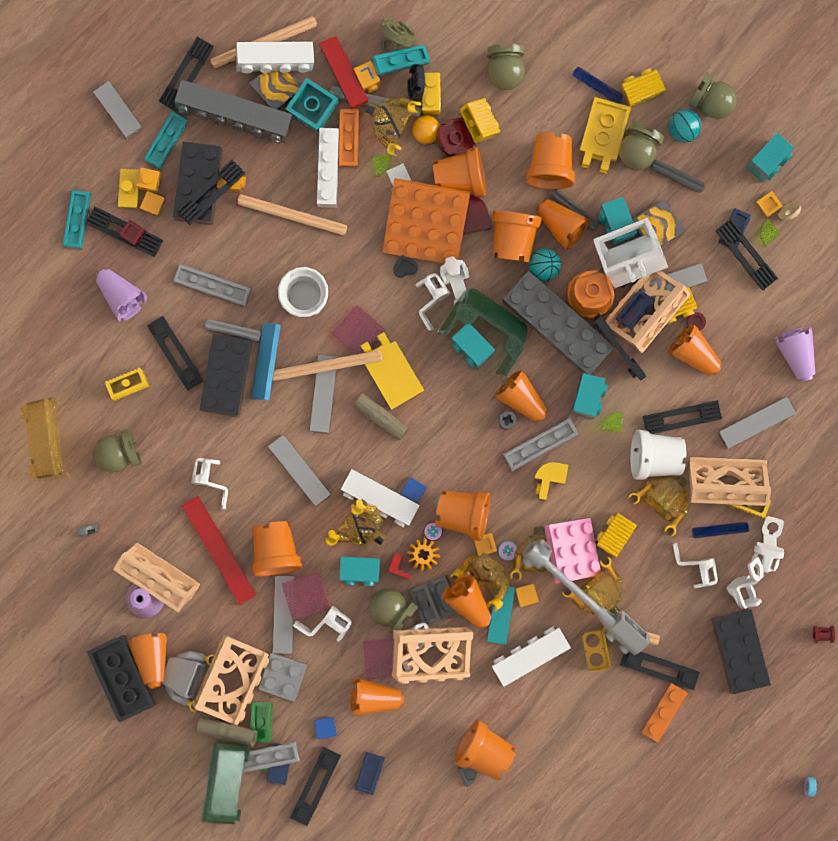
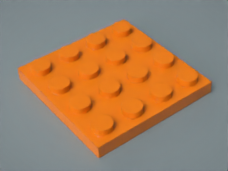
[382,178,470,264]

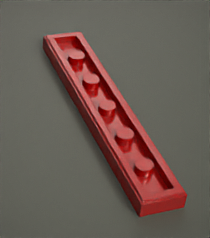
[181,496,256,605]

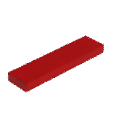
[319,36,368,109]

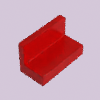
[389,553,412,579]

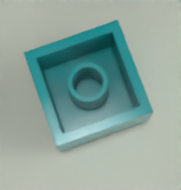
[285,78,339,134]
[746,133,794,183]
[597,197,637,246]
[451,322,495,370]
[571,373,608,419]
[339,557,380,586]

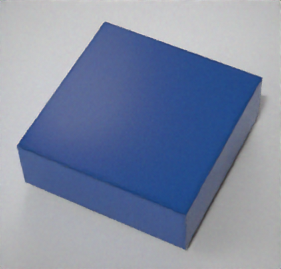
[401,477,427,504]
[314,717,337,739]

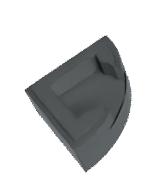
[77,524,100,537]
[458,767,477,787]

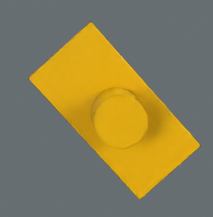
[118,169,140,209]

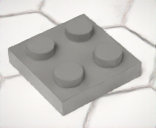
[258,653,307,702]

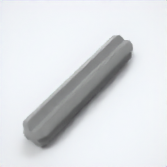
[205,319,261,341]

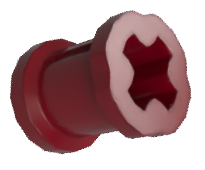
[813,626,835,643]

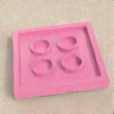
[544,518,602,584]

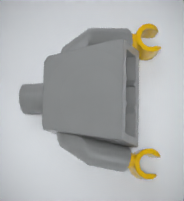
[162,651,214,712]

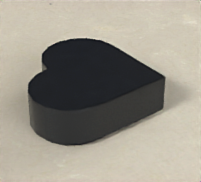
[393,255,418,278]

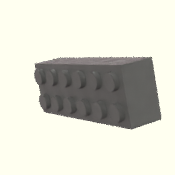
[174,80,292,144]
[502,271,615,375]

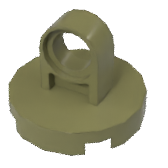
[380,17,416,53]

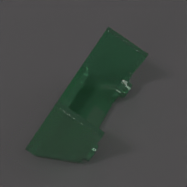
[437,288,528,376]
[202,740,250,825]

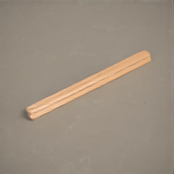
[211,16,317,69]
[237,194,347,235]
[272,350,383,381]

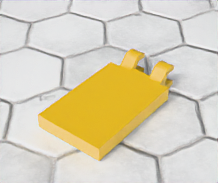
[579,97,631,174]
[361,332,424,410]

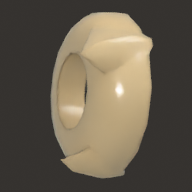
[777,201,801,221]

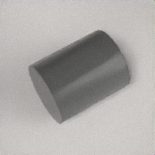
[499,411,517,430]

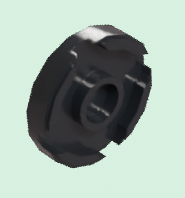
[407,63,425,102]

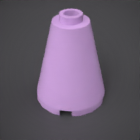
[96,269,147,321]
[774,326,815,382]
[126,583,164,618]

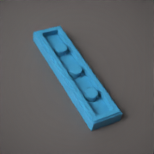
[251,323,281,400]

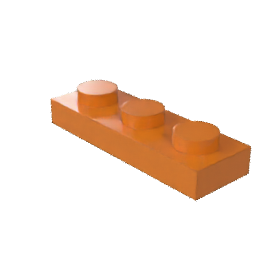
[339,109,359,167]
[641,683,688,743]

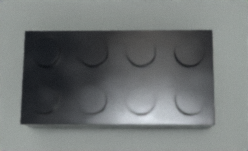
[173,142,223,225]
[199,334,252,418]
[711,609,771,694]
[87,635,157,723]

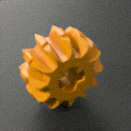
[407,538,440,571]

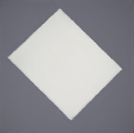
[386,163,411,185]

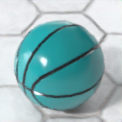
[668,109,702,143]
[528,248,562,282]

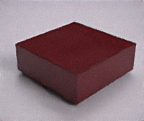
[119,219,146,246]

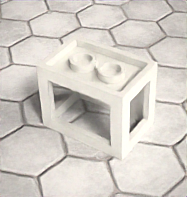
[593,218,668,288]

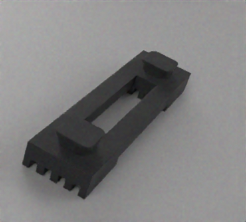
[159,36,214,111]
[176,159,245,225]
[86,206,163,257]
[716,219,779,291]
[593,313,647,381]
[147,316,204,391]
[643,400,722,434]
[620,652,700,690]
[290,747,341,826]

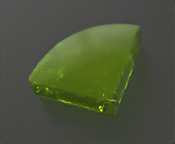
[372,154,391,177]
[761,219,781,246]
[602,412,623,431]

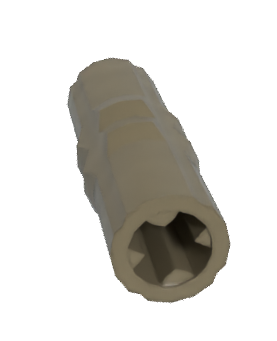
[354,393,409,441]
[197,717,257,747]

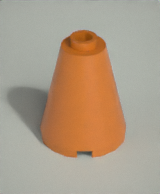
[537,199,590,250]
[668,325,721,376]
[494,370,547,422]
[442,574,491,628]
[128,633,167,689]
[350,677,404,716]

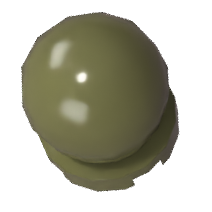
[487,44,525,90]
[688,72,737,119]
[619,122,664,171]
[93,428,142,473]
[369,589,418,635]

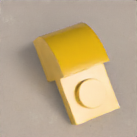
[534,462,569,500]

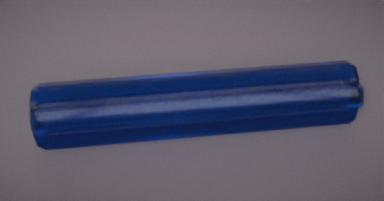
[573,67,624,104]
[692,522,749,538]

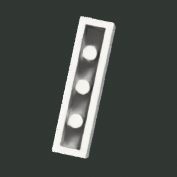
[235,42,314,73]
[317,128,339,208]
[341,469,420,528]
[492,626,571,687]

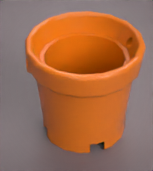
[525,132,575,190]
[433,147,487,197]
[492,210,542,262]
[565,270,615,320]
[435,489,490,541]
[252,521,303,577]
[454,719,517,781]

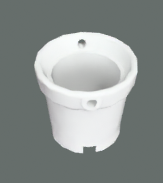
[278,267,328,317]
[630,430,686,480]

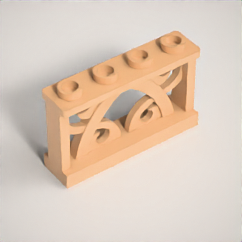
[605,270,691,353]
[688,457,771,506]
[113,543,200,612]
[392,627,473,684]
[192,634,269,726]

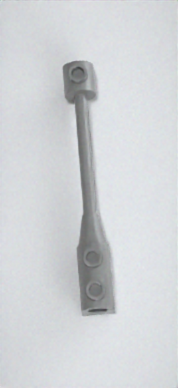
[522,540,649,655]

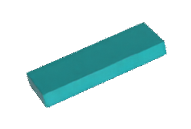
[371,45,430,76]
[143,111,189,170]
[62,190,91,249]
[487,584,515,645]

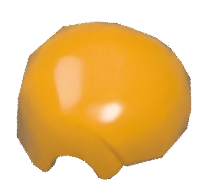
[412,115,440,145]

